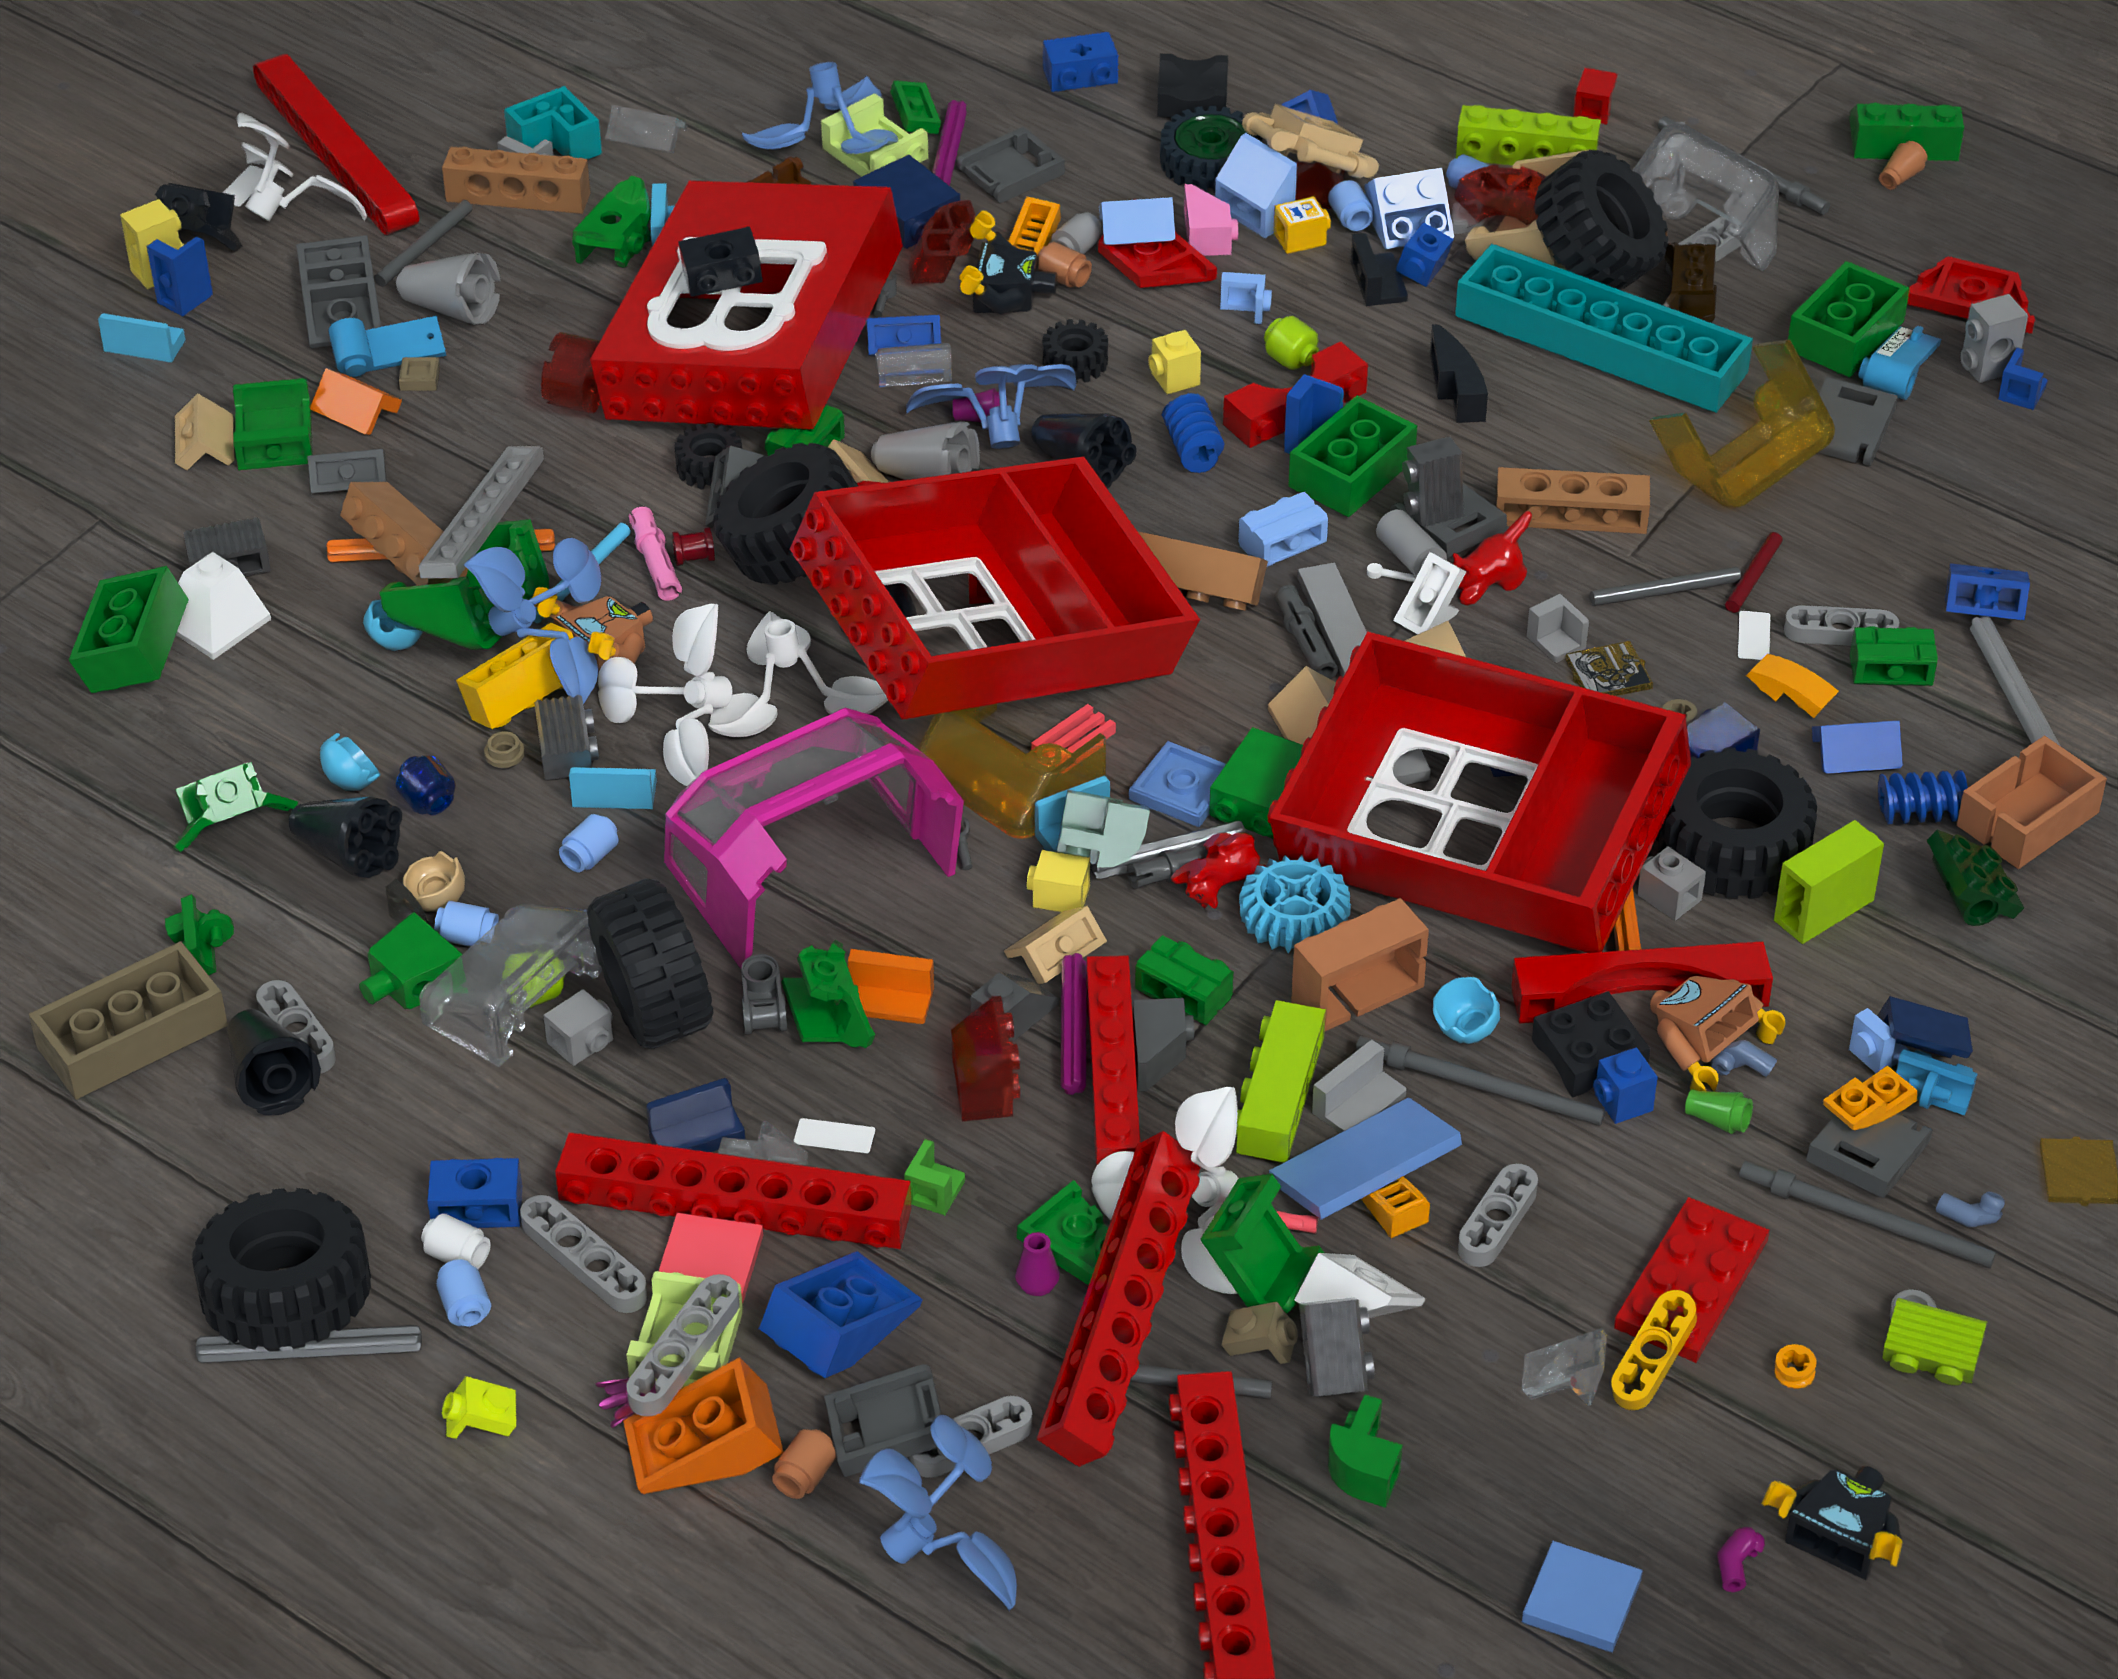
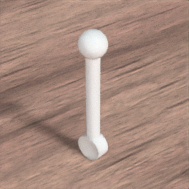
[1367,563,1416,582]

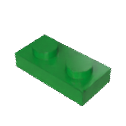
[890,80,941,134]

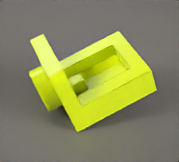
[442,1376,516,1439]

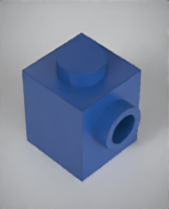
[1396,222,1454,287]
[1594,1047,1658,1124]

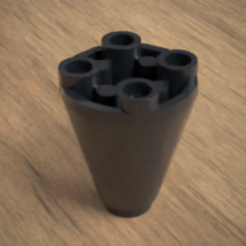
[1031,413,1137,489]
[289,797,402,878]

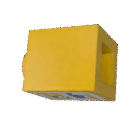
[1274,196,1331,254]

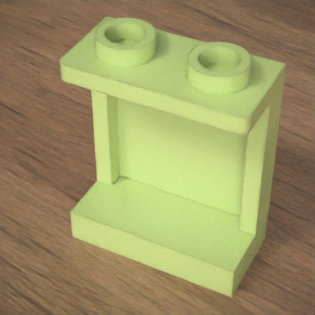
[821,93,928,177]
[627,1271,743,1389]

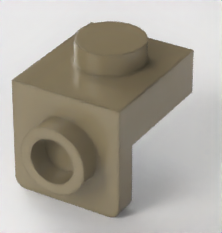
[1221,1301,1298,1364]

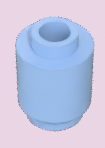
[1328,180,1373,231]
[559,814,619,873]
[434,900,499,949]
[436,1259,491,1326]

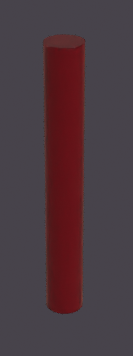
[1725,532,1783,613]

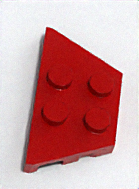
[1098,199,1217,288]
[1903,256,2035,334]

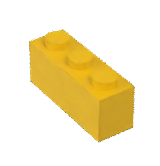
[456,623,574,729]

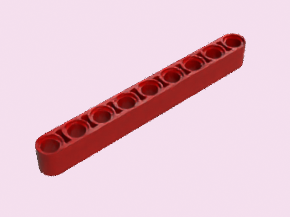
[253,53,420,235]

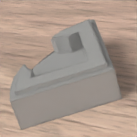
[1451,203,1488,234]

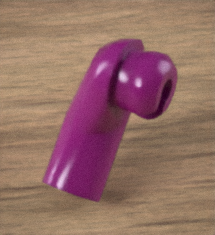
[1717,1527,1765,1592]

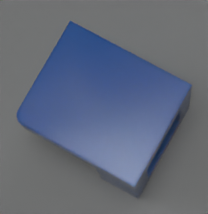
[1282,90,1338,124]
[1998,347,2047,410]

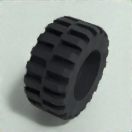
[1534,150,1668,290]
[713,443,858,585]
[1656,748,1817,899]
[587,878,713,1049]
[192,1188,371,1351]

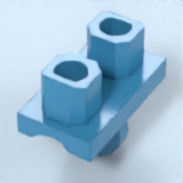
[1896,1049,1978,1116]

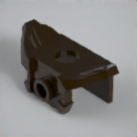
[1663,242,1717,323]

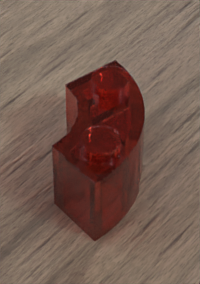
[1454,164,1546,226]
[909,200,976,283]

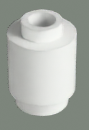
[421,1213,491,1269]

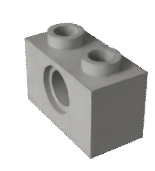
[1960,294,2028,383]

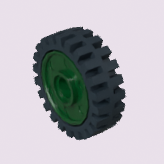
[1160,106,1263,193]

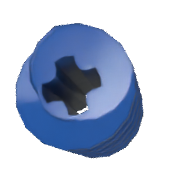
[1161,393,1224,473]
[1878,770,1968,825]

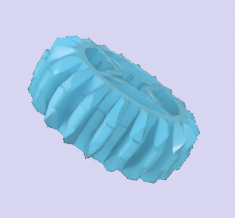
[1239,855,1351,954]

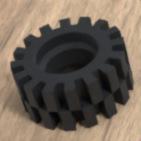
[1043,319,1108,384]
[674,423,742,489]

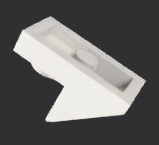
[1393,552,1466,634]

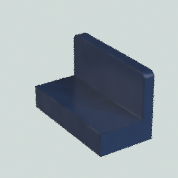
[1877,996,1973,1058]
[646,1078,745,1152]

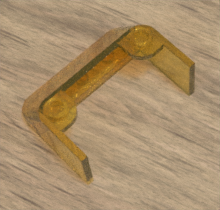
[1649,339,1835,508]
[917,704,1106,839]

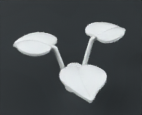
[237,112,367,221]
[598,604,732,786]
[708,611,888,737]
[1091,1087,1238,1294]

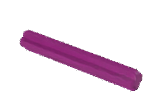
[932,100,967,186]
[1061,953,1087,1095]

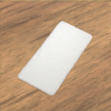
[223,165,264,207]
[1738,611,1770,660]
[794,1118,875,1153]

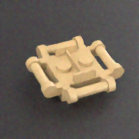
[1242,104,1379,178]

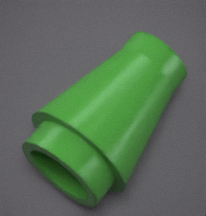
[1685,1089,1753,1134]

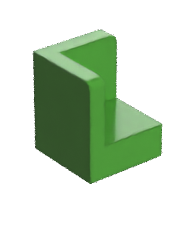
[904,1139,965,1216]

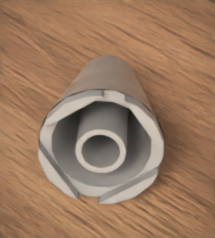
[396,252,500,325]
[871,421,980,480]

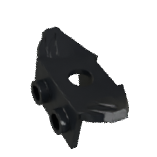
[155,183,243,251]

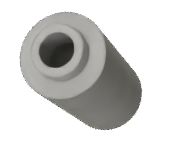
[1376,509,1447,577]

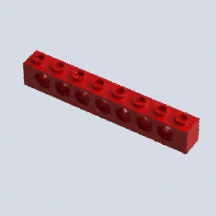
[1036,1131,1201,1467]
[555,1132,912,1249]
[1169,1371,1275,1679]

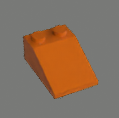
[623,1357,784,1494]

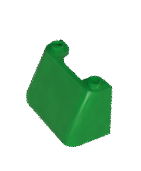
[379,519,549,650]

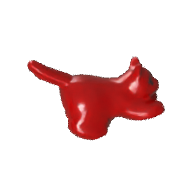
[1452,511,1532,605]
[1171,832,1266,909]

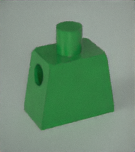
[359,912,467,1009]

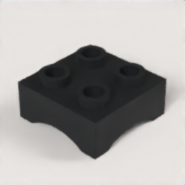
[1157,53,1228,118]
[1532,991,1650,1098]

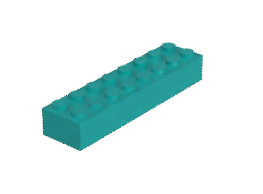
[1455,244,1753,413]

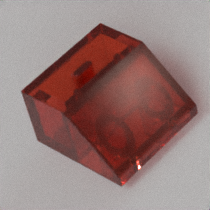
[951,996,1020,1122]

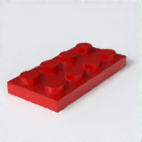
[1614,1197,1770,1363]

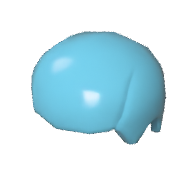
[363,599,423,651]
[320,733,381,791]
[1433,977,1500,1044]

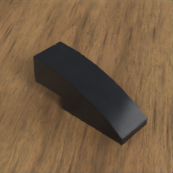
[1430,324,1488,423]

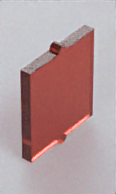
[1295,162,1345,209]

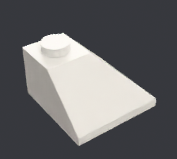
[176,552,271,660]
[1295,1253,1426,1318]

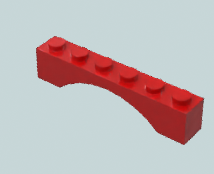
[1511,941,1773,1023]
[1087,955,1140,1166]

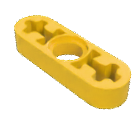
[1611,1290,1697,1410]

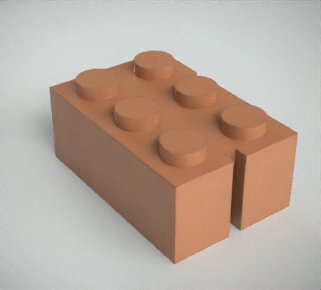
[1957,735,2107,870]
[1291,898,1429,1031]

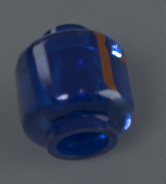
[395,755,456,815]

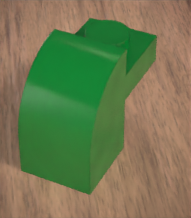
[1328,1394,1403,1508]

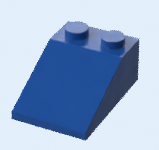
[759,1251,923,1378]

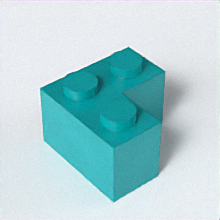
[504,86,602,160]

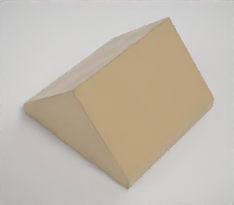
[1268,666,1336,745]

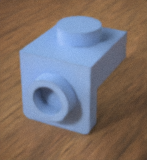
[1220,272,1272,324]
[1849,1008,1908,1073]

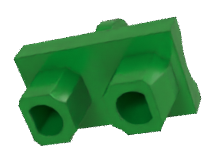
[165,894,234,975]

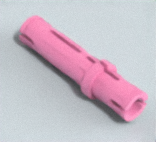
[628,506,682,601]

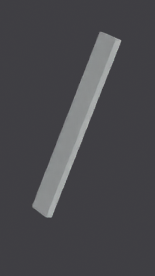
[418,446,544,578]
[1298,562,1431,785]

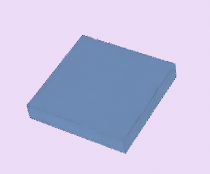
[1129,741,1226,828]
[1522,1541,1643,1653]

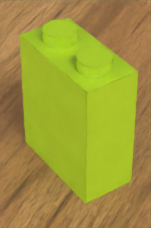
[1774,820,1884,944]

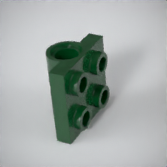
[1926,829,2024,926]

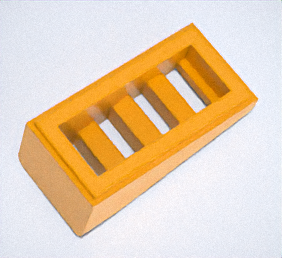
[1009,197,1061,255]
[1361,1176,1430,1238]

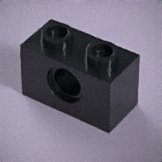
[678,227,763,297]

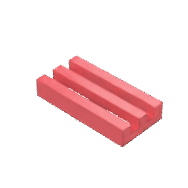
[1031,704,1116,772]

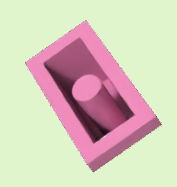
[1184,184,1238,256]

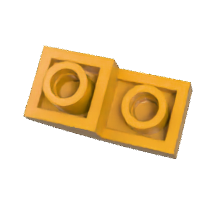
[1746,654,1839,718]
[1823,1065,1917,1130]

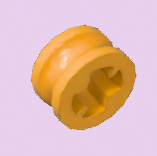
[1774,1344,1817,1389]

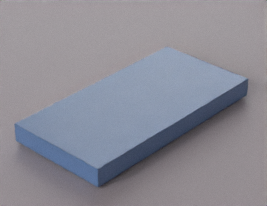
[1269,1097,1462,1219]

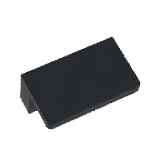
[1351,233,1408,306]

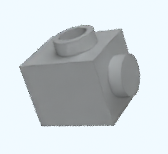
[1638,846,1706,921]
[544,989,613,1066]

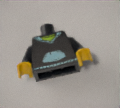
[960,211,1057,315]
[1761,1466,1903,1580]

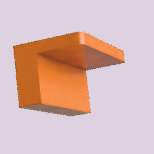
[310,368,402,435]
[848,949,934,1024]

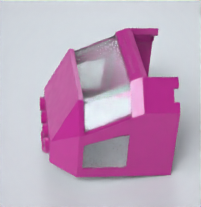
[664,708,964,969]

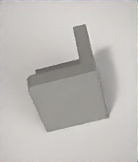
[1527,594,1589,662]

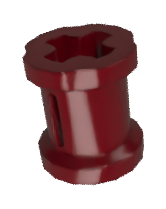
[672,527,715,566]

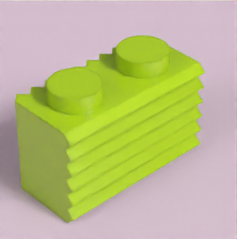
[1882,1298,1987,1385]

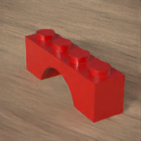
[1223,341,1368,448]

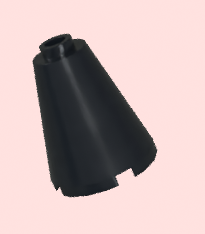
[227,1009,321,1116]

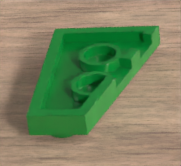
[1016,1180,1108,1286]

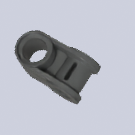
[741,954,787,1035]

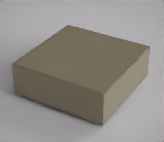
[399,357,440,391]

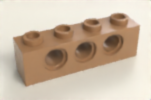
[442,147,590,214]
[1495,467,1650,534]

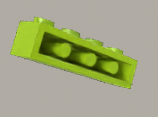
[1456,105,1601,166]
[1236,1000,1326,1163]

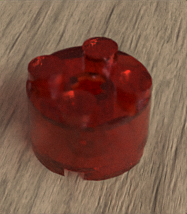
[541,332,601,413]

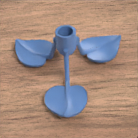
[742,62,898,154]
[906,364,1076,449]
[464,538,601,704]
[859,1415,1017,1611]

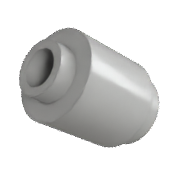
[1052,212,1102,254]

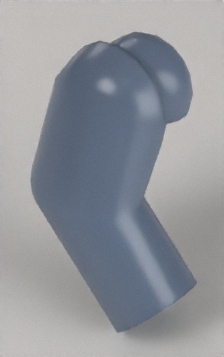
[1710,1040,1777,1077]
[1936,1192,2005,1227]

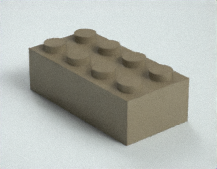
[29,941,228,1100]

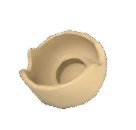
[403,851,465,912]

